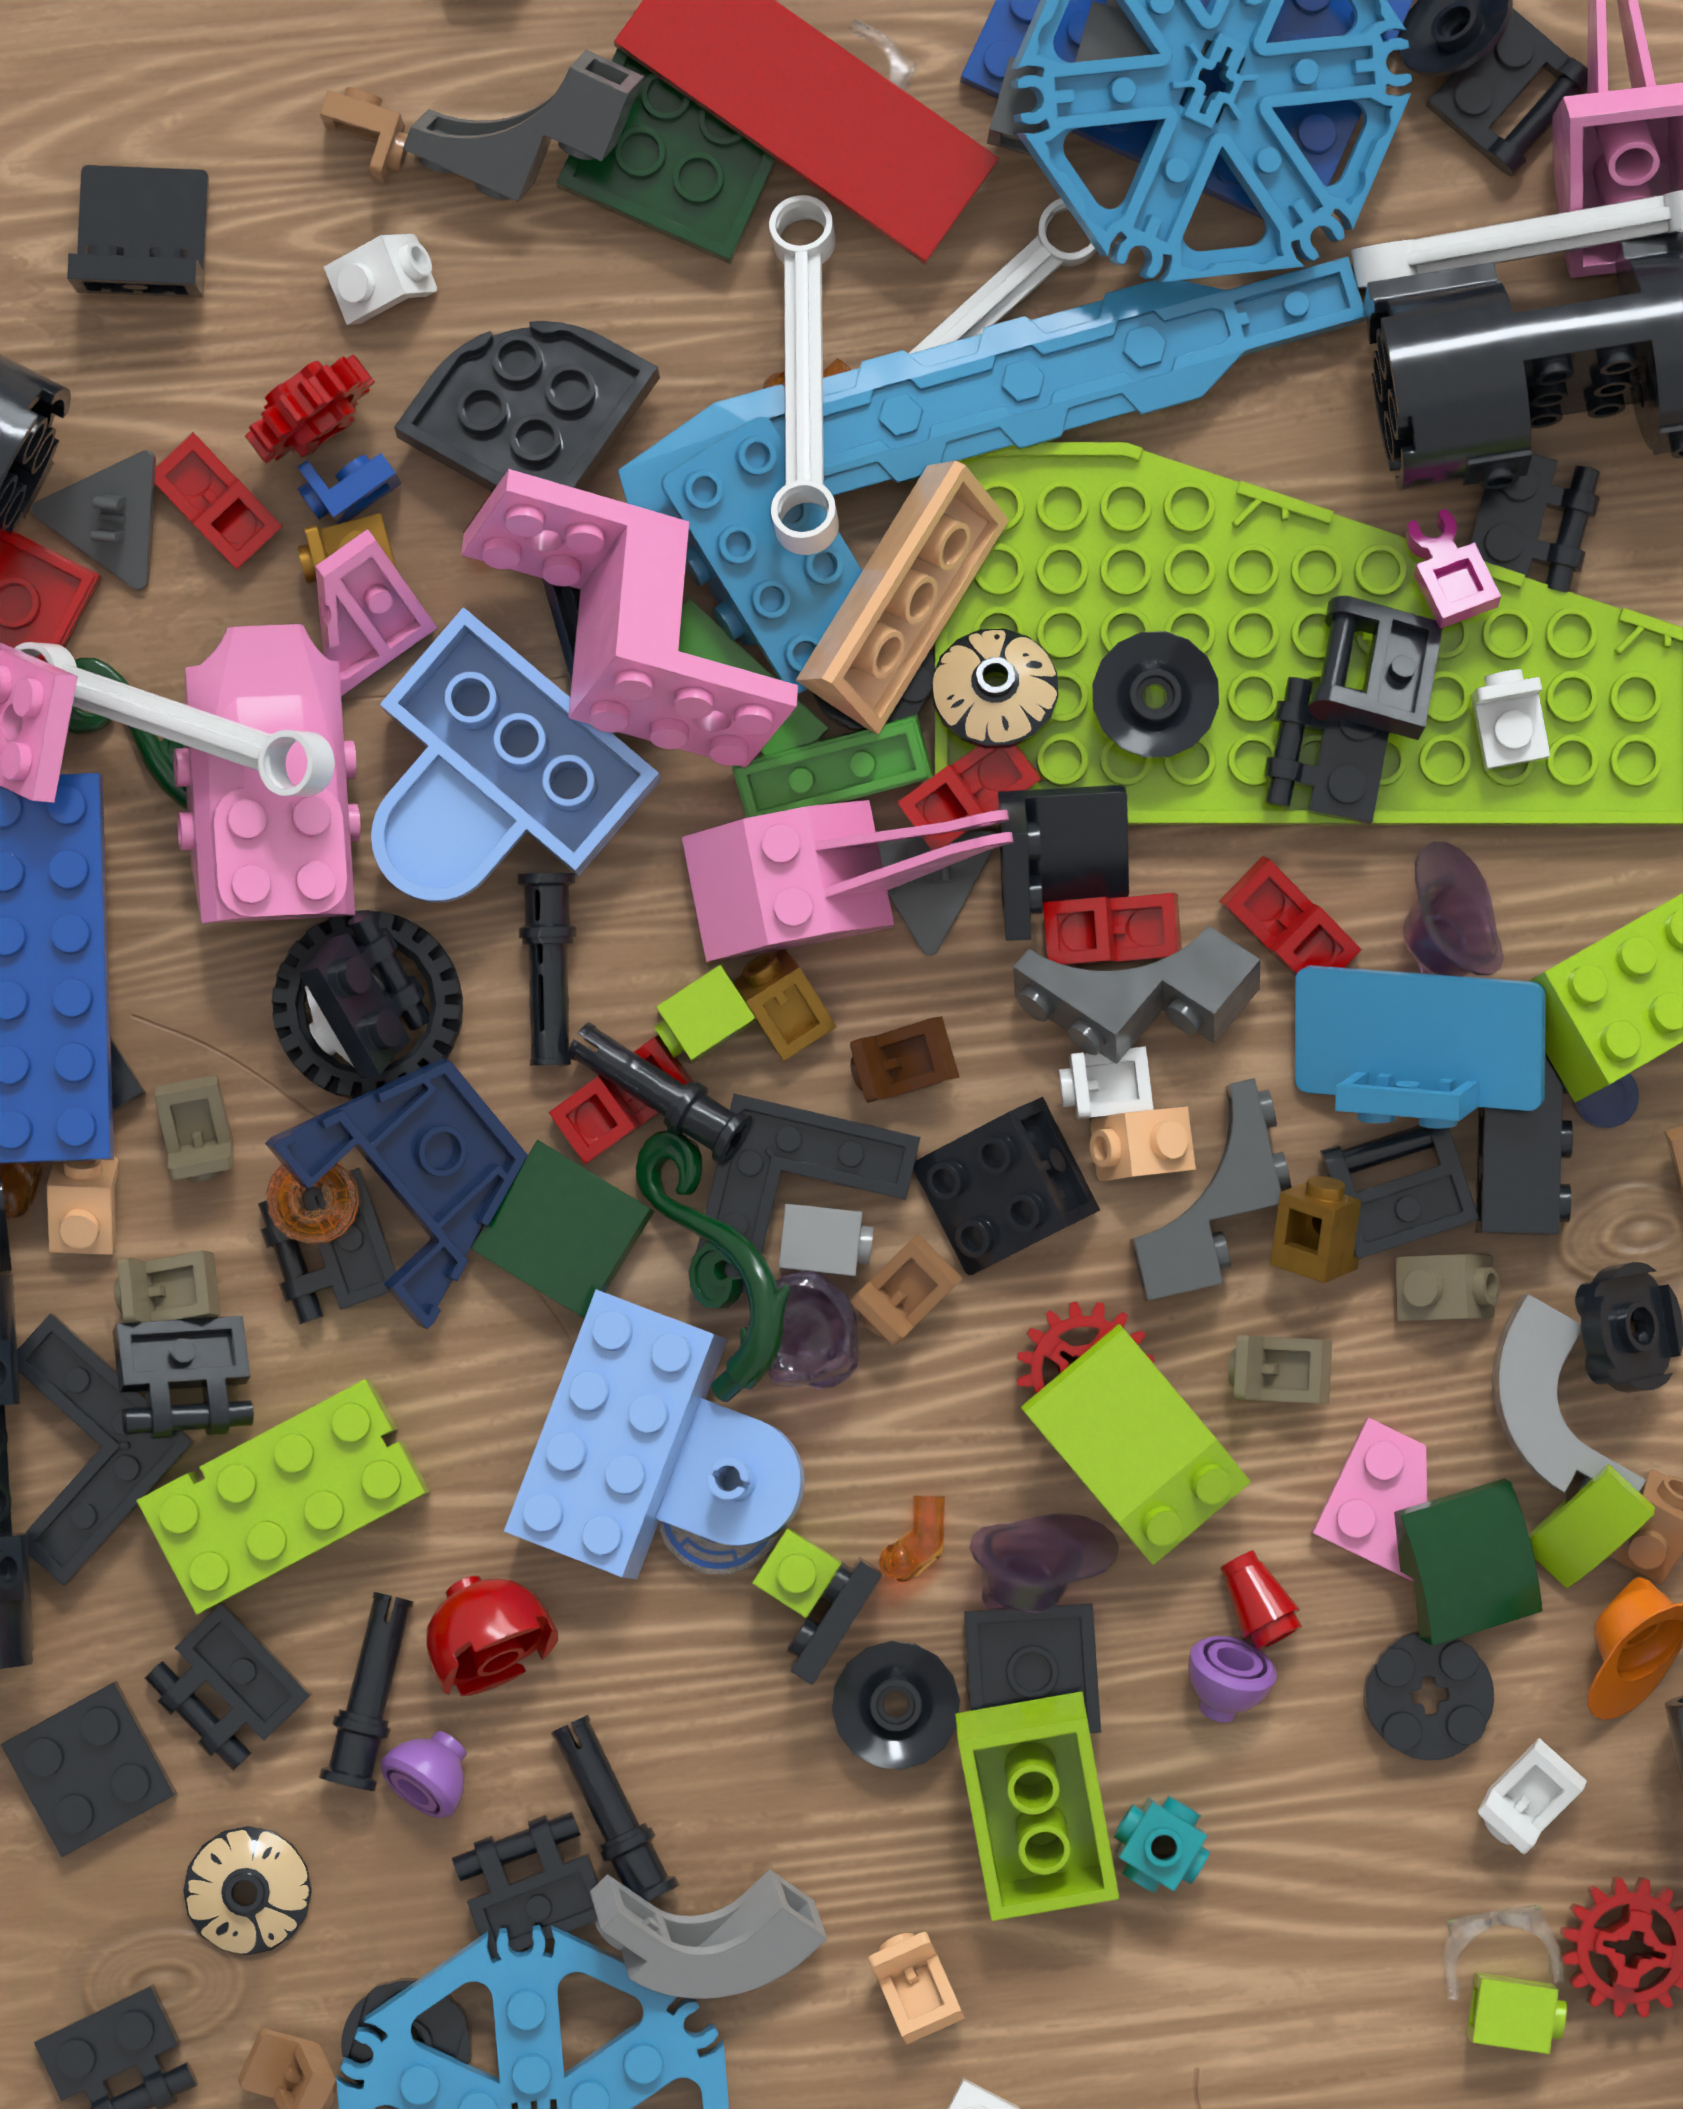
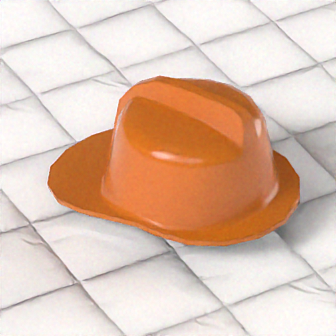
[1587,1577,1683,1720]

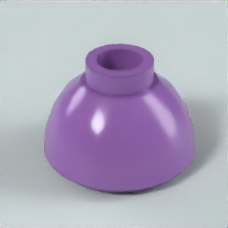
[1188,1636,1277,1722]
[381,1731,467,1818]

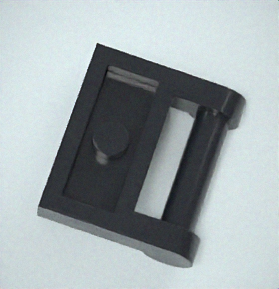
[1426,9,1588,177]
[1309,596,1443,740]
[1320,1125,1480,1259]

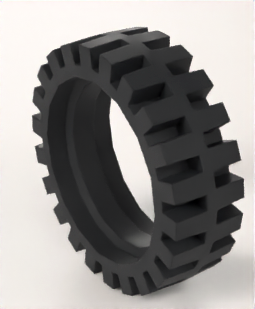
[272,910,463,1099]

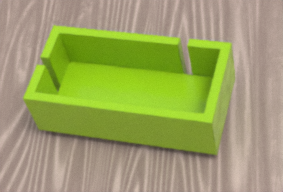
[136,1379,431,1615]

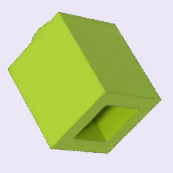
[653,965,756,1064]
[752,1527,842,1618]
[1466,1972,1567,2054]

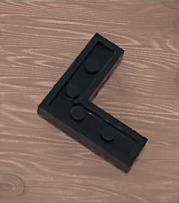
[696,1093,921,1294]
[17,1313,195,1586]

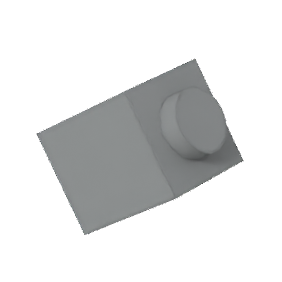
[779,1204,874,1277]

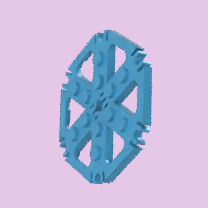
[1010,0,1412,282]
[336,1925,729,2109]

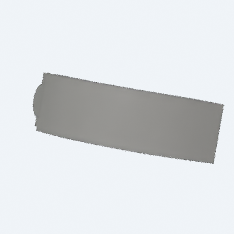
[1492,1294,1646,1493]
[590,1869,827,1999]

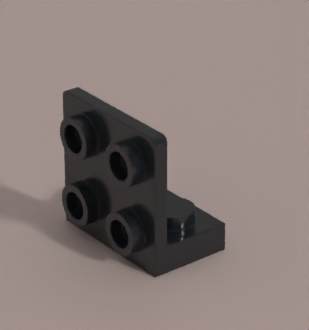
[67,165,209,298]
[998,785,1129,941]
[913,1097,1100,1275]

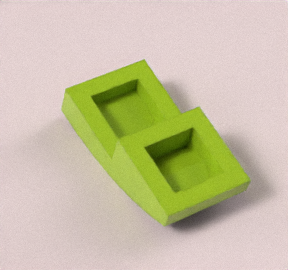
[1529,1463,1655,1589]

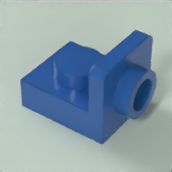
[297,453,401,524]

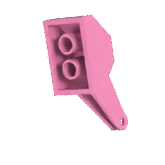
[1553,0,1683,278]
[682,800,1014,965]

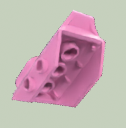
[173,624,361,924]

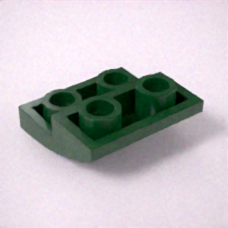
[471,1140,654,1319]
[1394,1478,1543,1646]

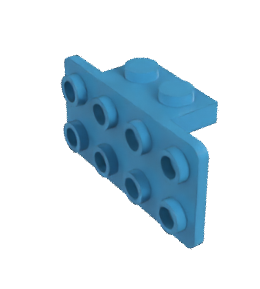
[661,416,862,693]
[1295,966,1546,1129]

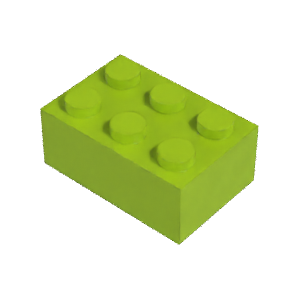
[1529,893,1683,1103]
[955,1691,1119,1921]

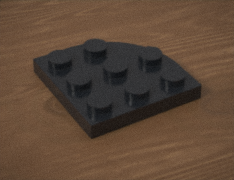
[394,321,660,492]

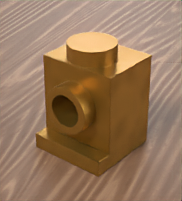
[1270,1176,1362,1283]

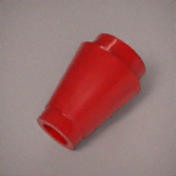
[1220,1550,1302,1651]

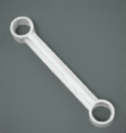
[1351,190,1683,288]
[769,195,839,555]
[908,198,1097,354]
[15,642,335,797]

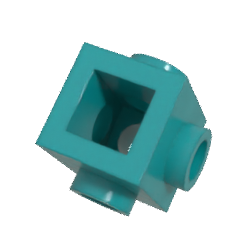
[1113,1795,1210,1893]

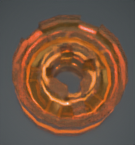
[266,1162,360,1245]

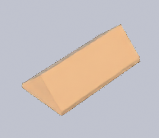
[795,460,1009,735]

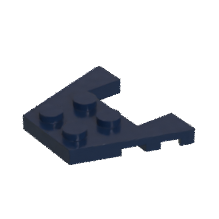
[265,1058,528,1329]

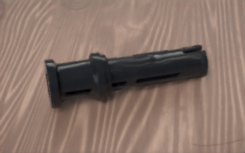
[518,873,576,1066]
[567,1022,753,1164]
[319,1592,414,1791]
[551,1715,679,1902]

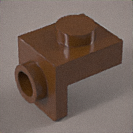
[850,1016,960,1103]

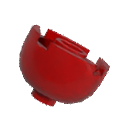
[426,1576,559,1696]

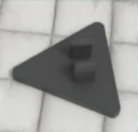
[32,450,156,590]
[878,831,995,956]

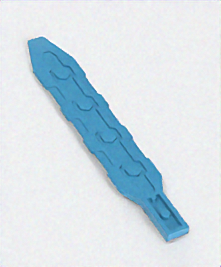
[618,257,1366,519]

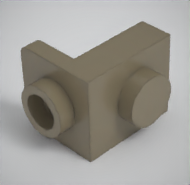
[154,1074,234,1182]
[114,1250,221,1323]
[1396,1254,1500,1321]
[1228,1335,1332,1404]

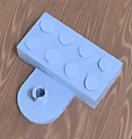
[371,607,661,903]
[504,1290,805,1579]

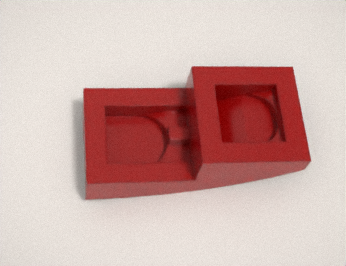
[155,432,283,570]
[897,744,1043,851]
[1219,856,1362,976]
[1043,893,1182,966]
[548,1035,693,1164]

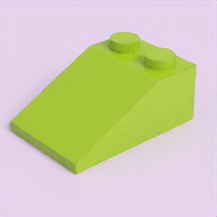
[1020,1324,1251,1565]

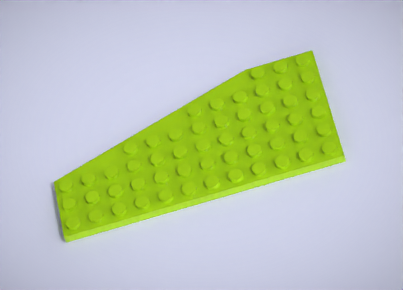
[935,442,1683,826]

